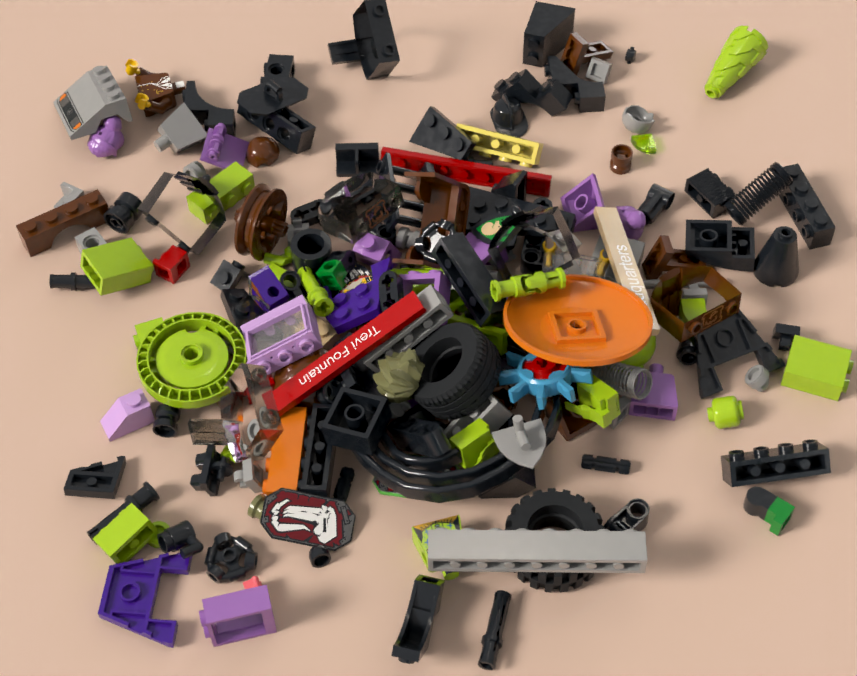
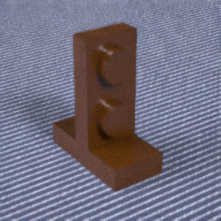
[561,32,613,76]
[642,235,706,280]

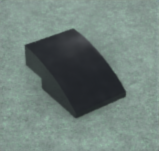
[685,220,755,272]

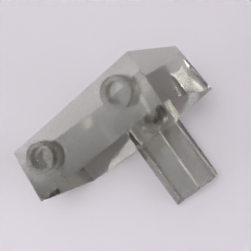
[188,363,284,463]

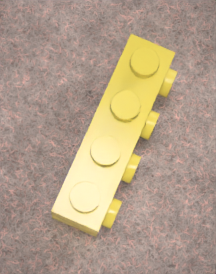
[457,123,544,168]

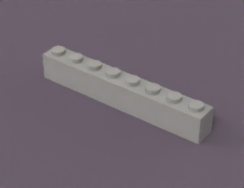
[428,527,648,573]

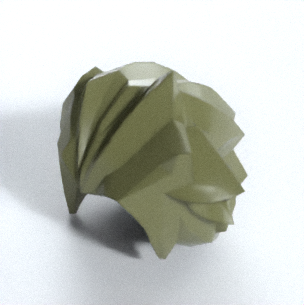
[373,348,425,404]

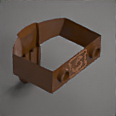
[650,266,742,343]

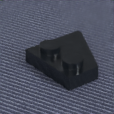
[64,456,126,499]

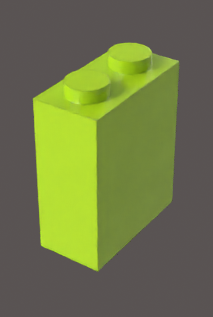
[80,237,154,296]
[781,335,854,401]

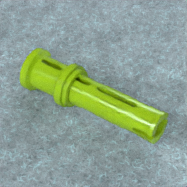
[297,266,334,317]

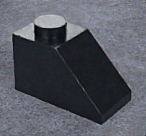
[491,170,527,201]

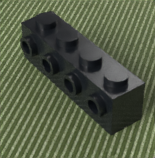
[778,163,836,250]
[431,232,507,328]
[298,403,336,497]
[721,439,831,487]

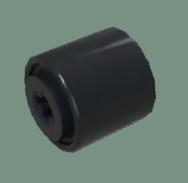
[290,228,332,279]

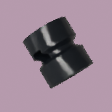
[103,192,143,234]

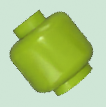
[707,396,744,429]

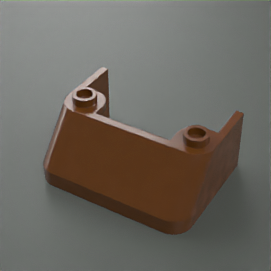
[392,171,470,269]

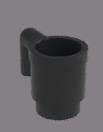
[157,520,204,559]

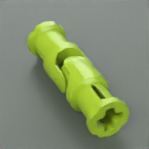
[490,267,566,302]

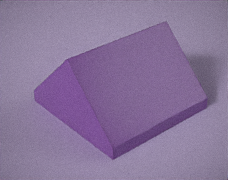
[560,173,605,232]

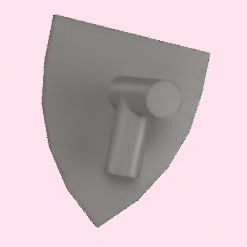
[491,415,547,469]

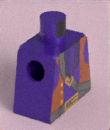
[248,265,289,323]

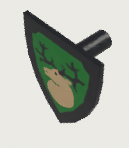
[469,212,519,250]

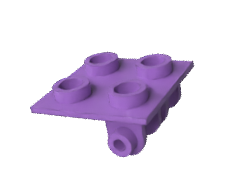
[200,123,249,169]

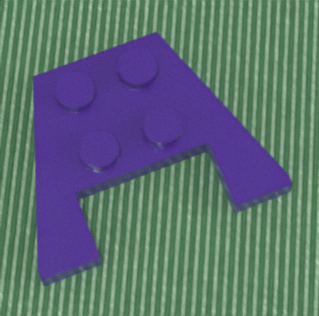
[323,257,394,334]
[98,553,193,648]

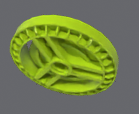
[136,312,248,409]

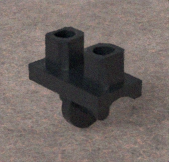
[190,444,233,497]

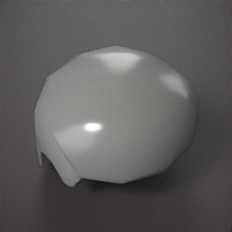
[622,105,655,134]

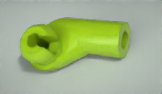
[263,246,292,267]

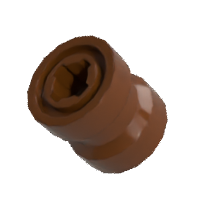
[610,144,633,175]

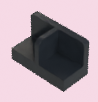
[335,143,379,177]

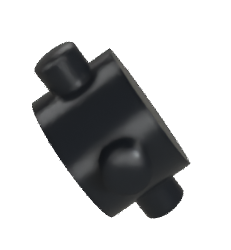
[625,47,636,64]

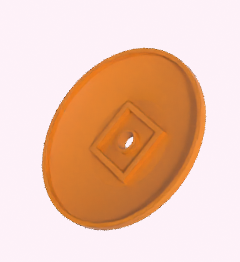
[503,274,653,367]

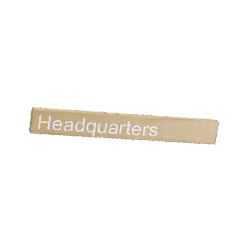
[593,206,660,336]

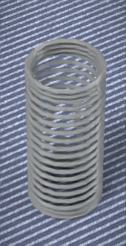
[582,362,653,400]

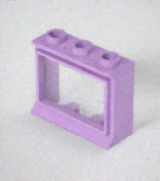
[240,295,323,379]

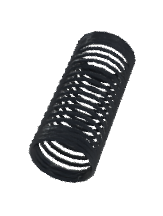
[724,162,793,226]

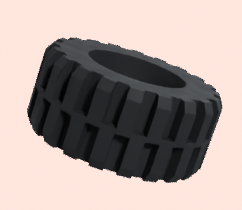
[505,488,605,593]

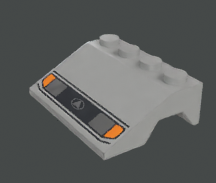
[53,66,133,140]

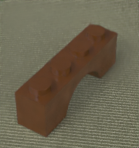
[16,189,109,257]

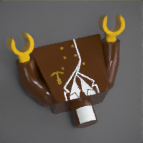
[125,59,186,117]

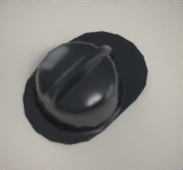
[490,94,528,138]

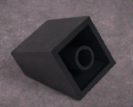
[523,1,575,67]

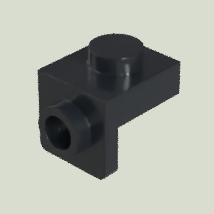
[210,260,250,290]

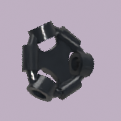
[415,218,459,264]
[204,532,258,584]

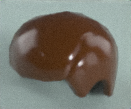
[246,136,280,168]

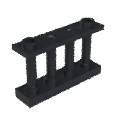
[376,152,435,233]

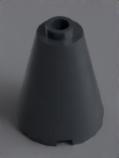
[754,226,799,287]

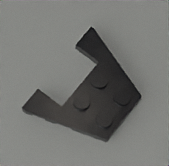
[694,309,786,399]

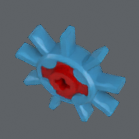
[499,351,593,410]

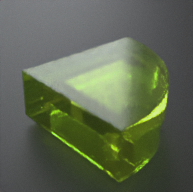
[631,134,657,154]

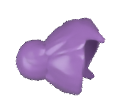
[87,115,124,157]
[615,206,646,240]

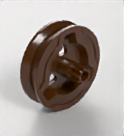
[234,183,289,261]

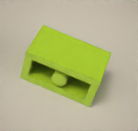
[93,503,159,564]

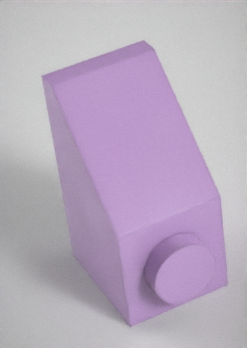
[100,388,155,441]

